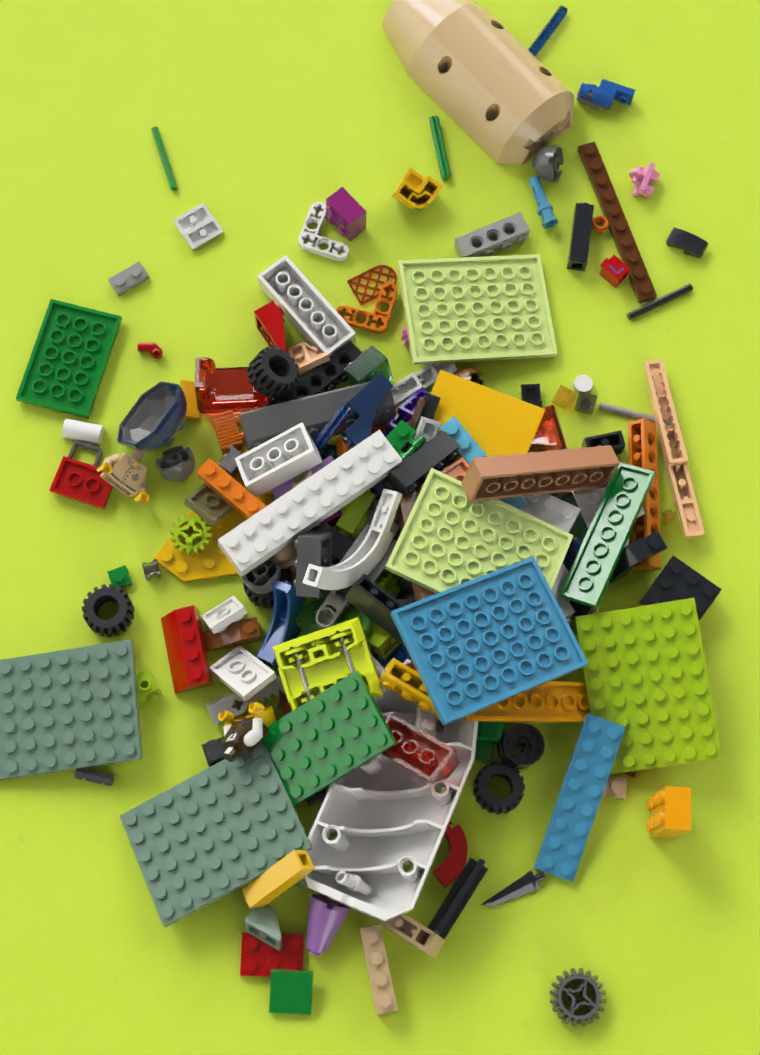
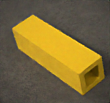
[242,850,315,908]

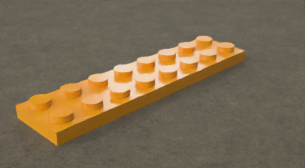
[466,681,591,723]

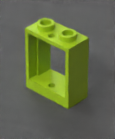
[336,491,376,542]

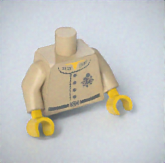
[97,450,150,506]

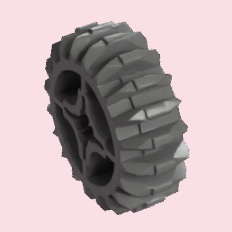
[549,968,606,1027]

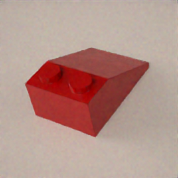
[254,301,286,352]

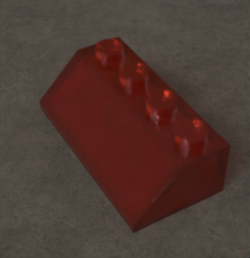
[381,713,460,784]

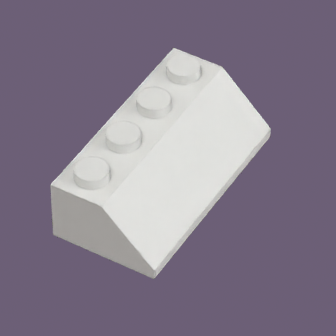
[235,422,323,497]

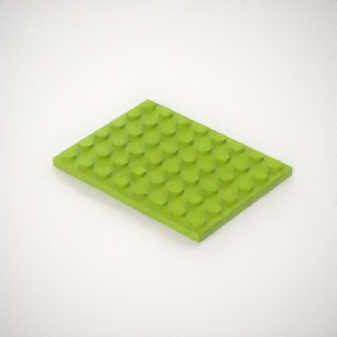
[575,598,723,774]

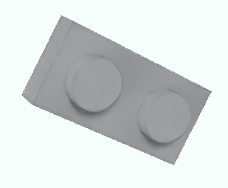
[108,262,150,296]

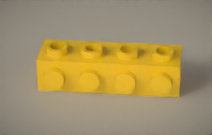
[378,658,441,721]

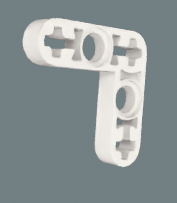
[298,202,349,262]

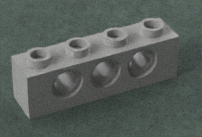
[454,212,530,258]

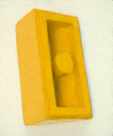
[180,380,200,419]

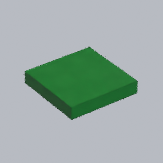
[269,969,313,1015]

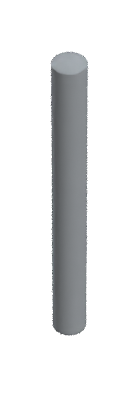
[599,402,671,426]

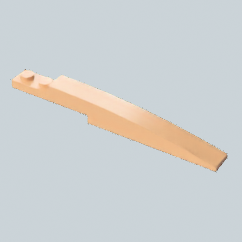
[643,359,705,539]

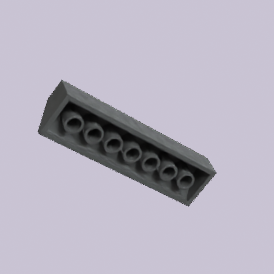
[240,377,396,451]

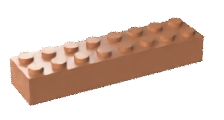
[461,445,620,502]

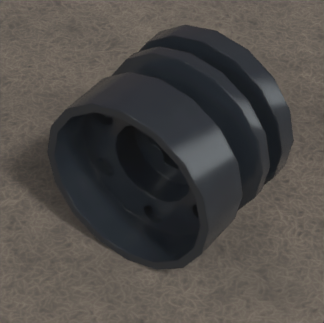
[497,723,545,770]

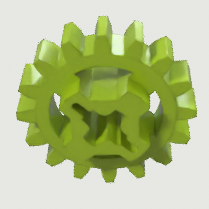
[170,513,212,556]

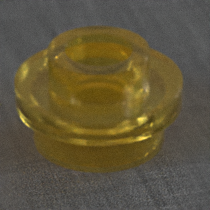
[660,509,678,525]

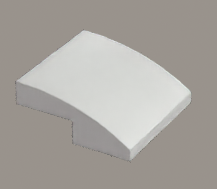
[173,202,223,250]

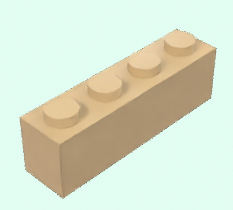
[360,924,398,1014]

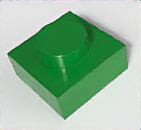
[107,565,133,588]

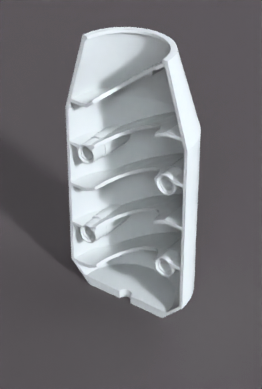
[305,659,478,921]

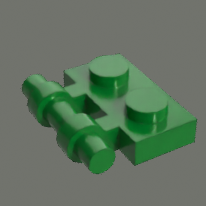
[386,420,426,461]

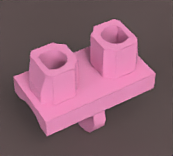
[629,162,660,198]

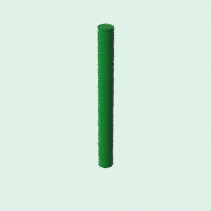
[151,127,178,191]

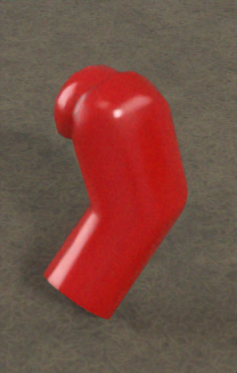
[138,342,163,359]

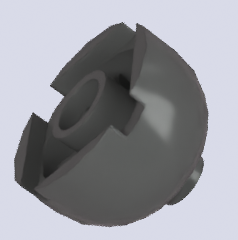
[532,145,563,182]
[156,446,195,482]
[242,556,282,594]

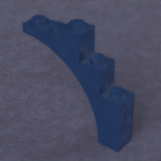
[341,372,394,500]

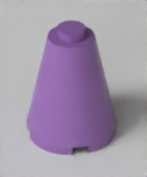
[306,894,350,956]

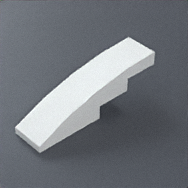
[391,363,459,406]

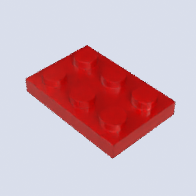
[49,456,113,510]
[240,933,304,977]

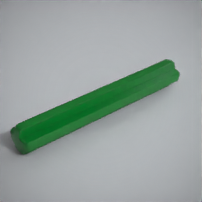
[429,116,451,180]

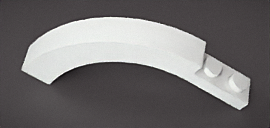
[302,489,402,590]

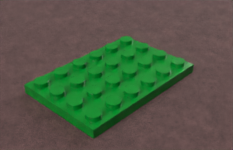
[16,299,122,419]
[261,671,397,806]

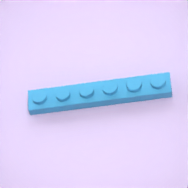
[439,416,528,510]

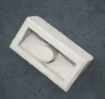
[410,416,441,447]

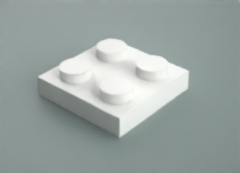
[201,595,248,634]

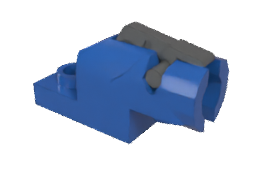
[576,79,635,110]

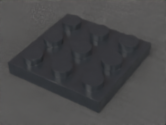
[640,555,722,621]

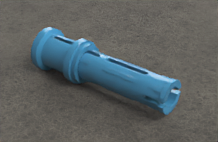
[528,176,558,229]

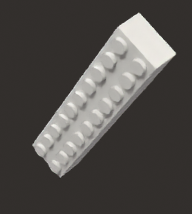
[218,430,403,577]

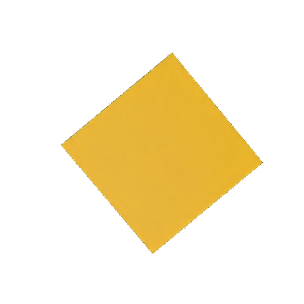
[407,370,546,484]

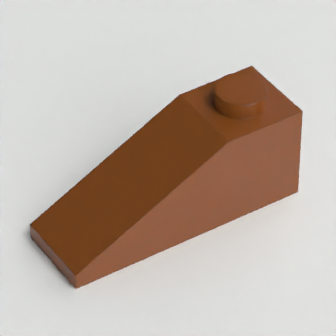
[203,617,262,652]

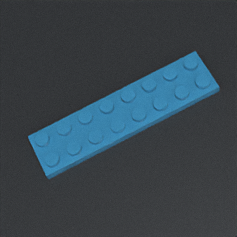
[534,713,626,882]

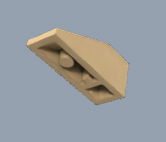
[378,914,445,959]

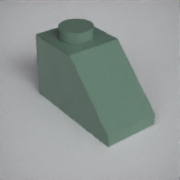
[244,904,282,951]

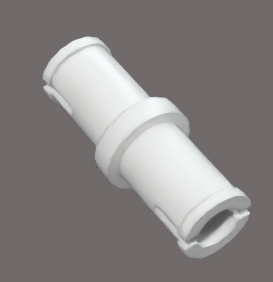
[335,870,372,895]

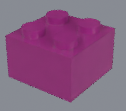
[326,187,366,241]

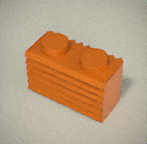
[211,410,245,455]

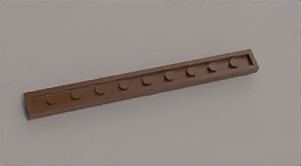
[577,142,657,303]

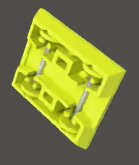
[272,617,384,711]

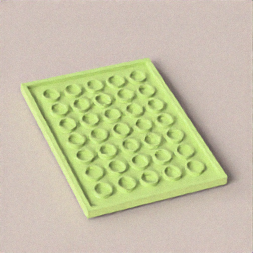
[398,254,558,365]
[384,468,574,594]

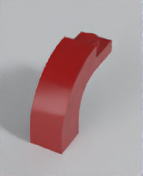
[432,821,468,888]

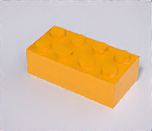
[646,786,691,838]

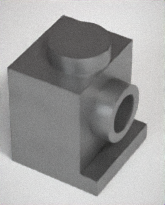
[219,445,242,478]

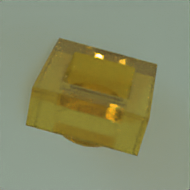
[552,385,577,411]

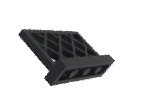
[427,858,488,939]

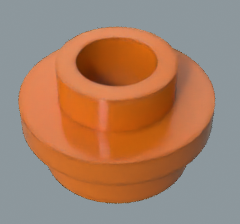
[591,215,609,233]

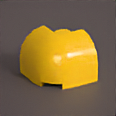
[391,168,443,210]

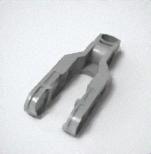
[316,523,397,629]

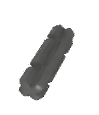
[75,768,115,786]

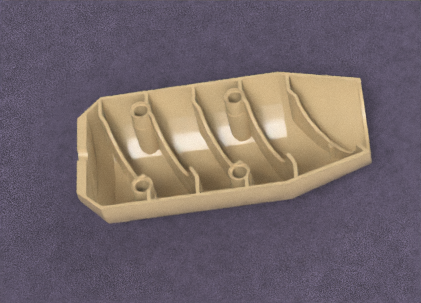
[382,0,574,165]

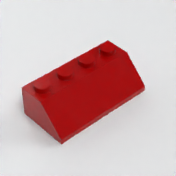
[161,605,213,694]

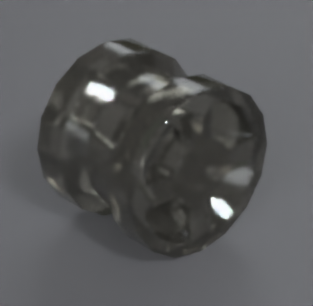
[142,559,162,581]

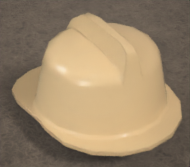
[273,541,297,569]

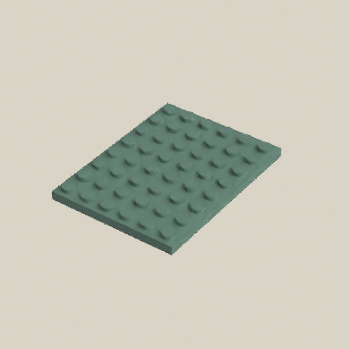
[0,639,143,780]
[120,742,313,927]

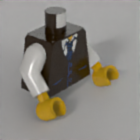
[218,702,270,762]

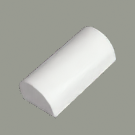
[62,419,105,445]

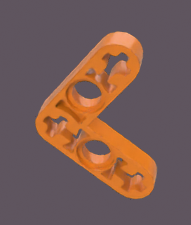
[336,282,397,334]

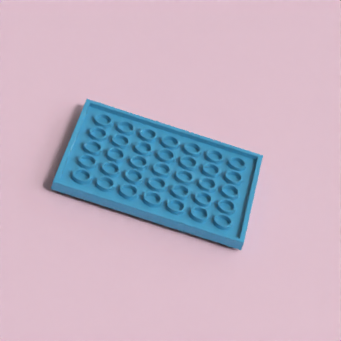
[390,556,589,726]

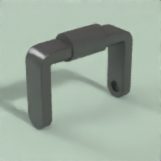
[68,441,103,467]

